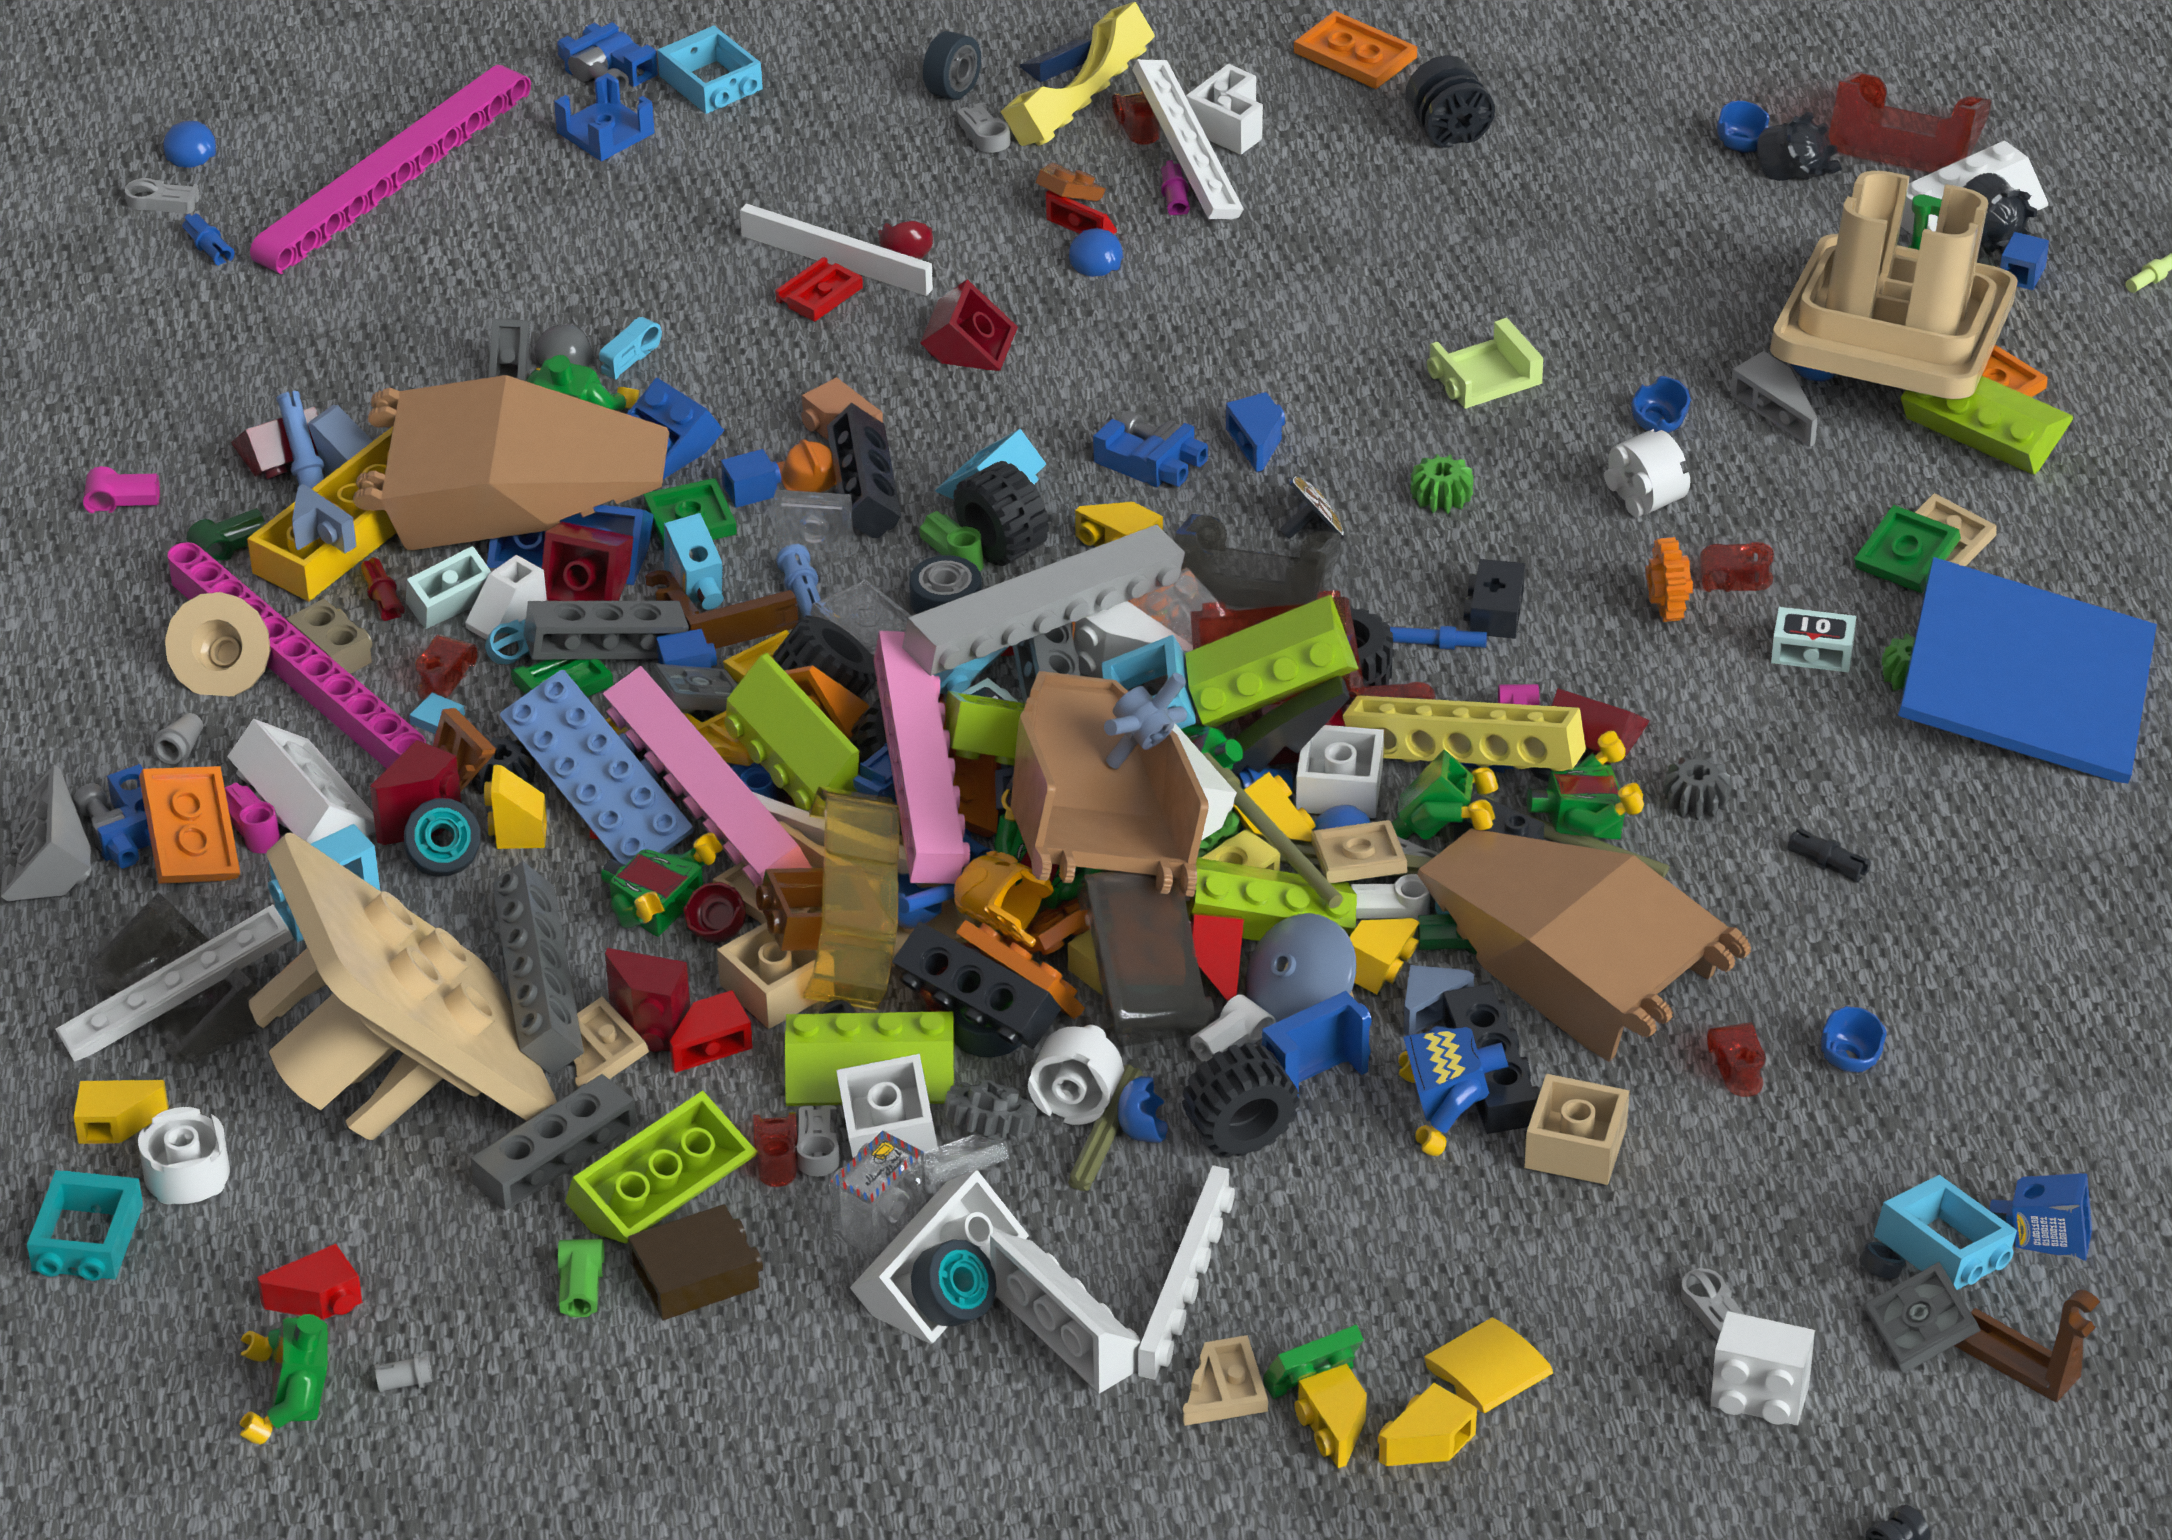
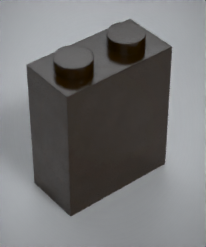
[628,1204,763,1321]

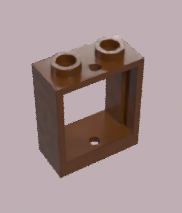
[756,867,882,951]

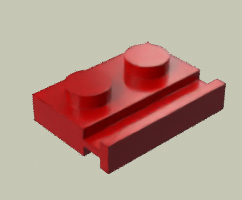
[775,257,863,322]

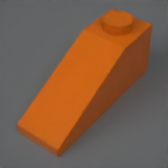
[785,665,869,739]

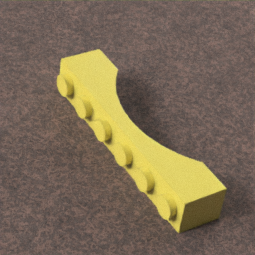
[1001,2,1155,146]

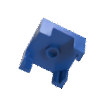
[554,73,655,161]

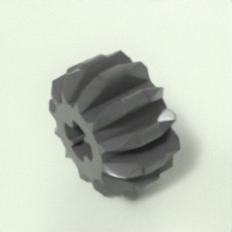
[1663,755,1732,820]

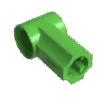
[919,511,984,571]
[558,1239,605,1317]

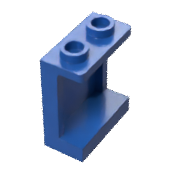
[1262,991,1372,1098]

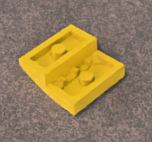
[1424,1317,1553,1413]

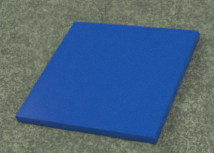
[1898,557,2157,784]

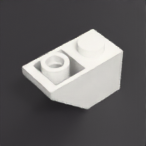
[465,555,547,643]

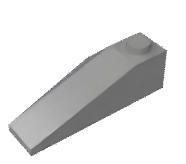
[1,765,92,901]

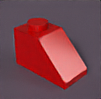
[1181,912,1244,1001]
[670,990,753,1073]
[257,1244,363,1320]

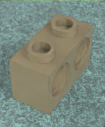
[286,599,372,674]

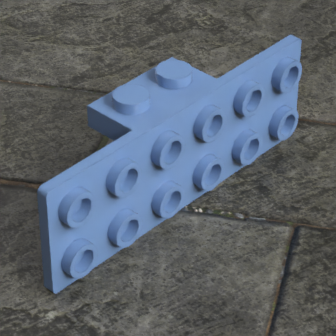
[500,670,694,865]

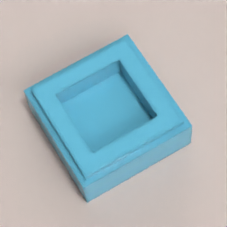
[409,693,465,734]

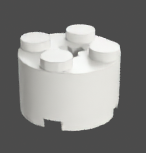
[1604,429,1690,518]
[1028,1025,1124,1125]
[138,1107,230,1204]

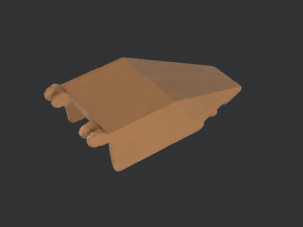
[353,375,669,550]
[1011,671,1209,897]
[1417,828,1751,1062]

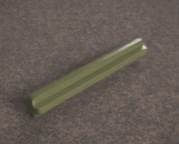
[1068,1064,1143,1191]

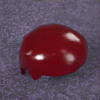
[878,221,933,260]
[683,882,746,943]

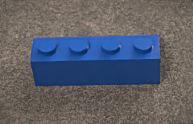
[487,505,654,585]

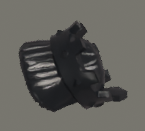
[1756,112,1842,181]
[1963,173,2037,254]

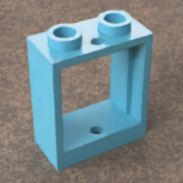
[657,26,763,114]
[1102,635,1196,729]
[268,824,380,942]
[1874,1175,2017,1290]

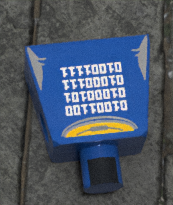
[1989,1173,2092,1261]

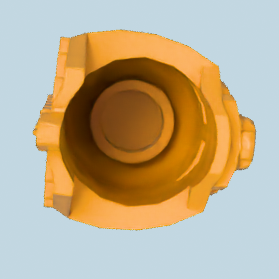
[954,851,1054,947]

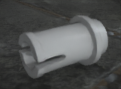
[375,1353,433,1393]

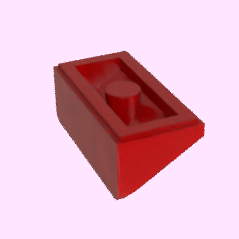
[1046,190,1117,234]

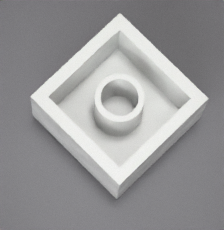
[1296,725,1384,818]
[836,1054,938,1165]
[1710,1311,1815,1425]

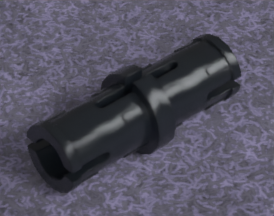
[1788,827,1871,883]

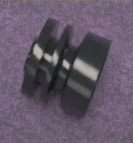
[1405,55,1495,148]

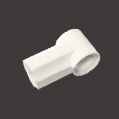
[1351,874,1431,921]
[1190,994,1276,1062]

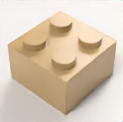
[717,922,835,1029]
[1525,1074,1630,1185]

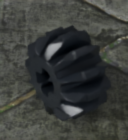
[471,735,535,794]

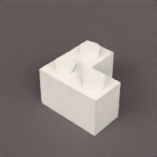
[1186,64,1263,155]

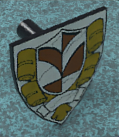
[1280,476,1344,539]

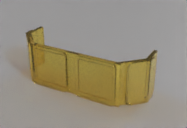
[803,786,900,1010]

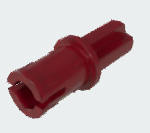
[361,557,405,621]

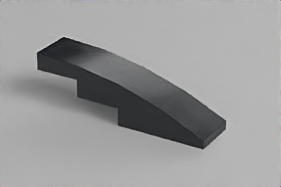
[1231,676,1350,776]

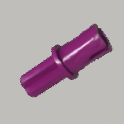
[1161,160,1190,215]

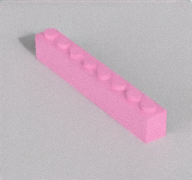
[873,631,970,884]
[603,666,812,889]

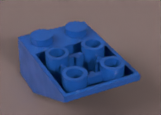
[627,377,724,479]

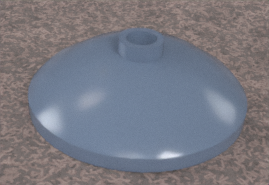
[1246,913,1356,1022]

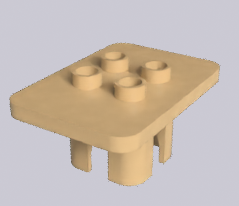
[1770,171,2018,399]
[249,833,557,1140]

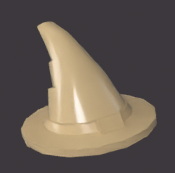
[165,592,271,696]

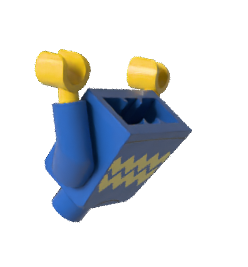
[1398,1026,1508,1156]

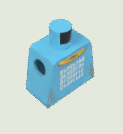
[664,513,724,610]

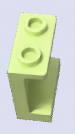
[1427,318,1543,409]

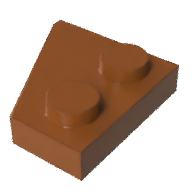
[1035,162,1106,201]
[432,708,496,793]

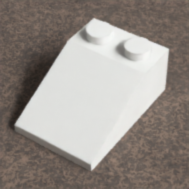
[1074,601,1197,685]

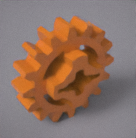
[1645,537,1693,622]

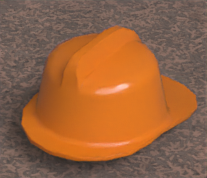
[777,439,837,495]

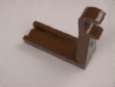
[645,570,798,649]
[1954,1289,2100,1403]

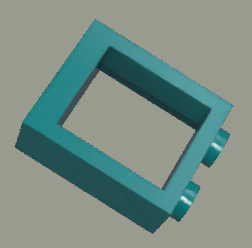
[27,1170,143,1281]

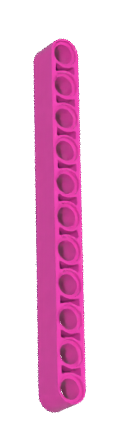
[250,65,531,274]
[168,542,426,769]

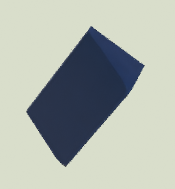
[1020,39,1092,83]

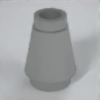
[154,713,203,764]

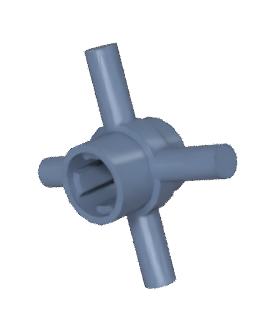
[1104,673,1187,769]

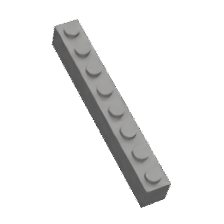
[902,524,1185,676]

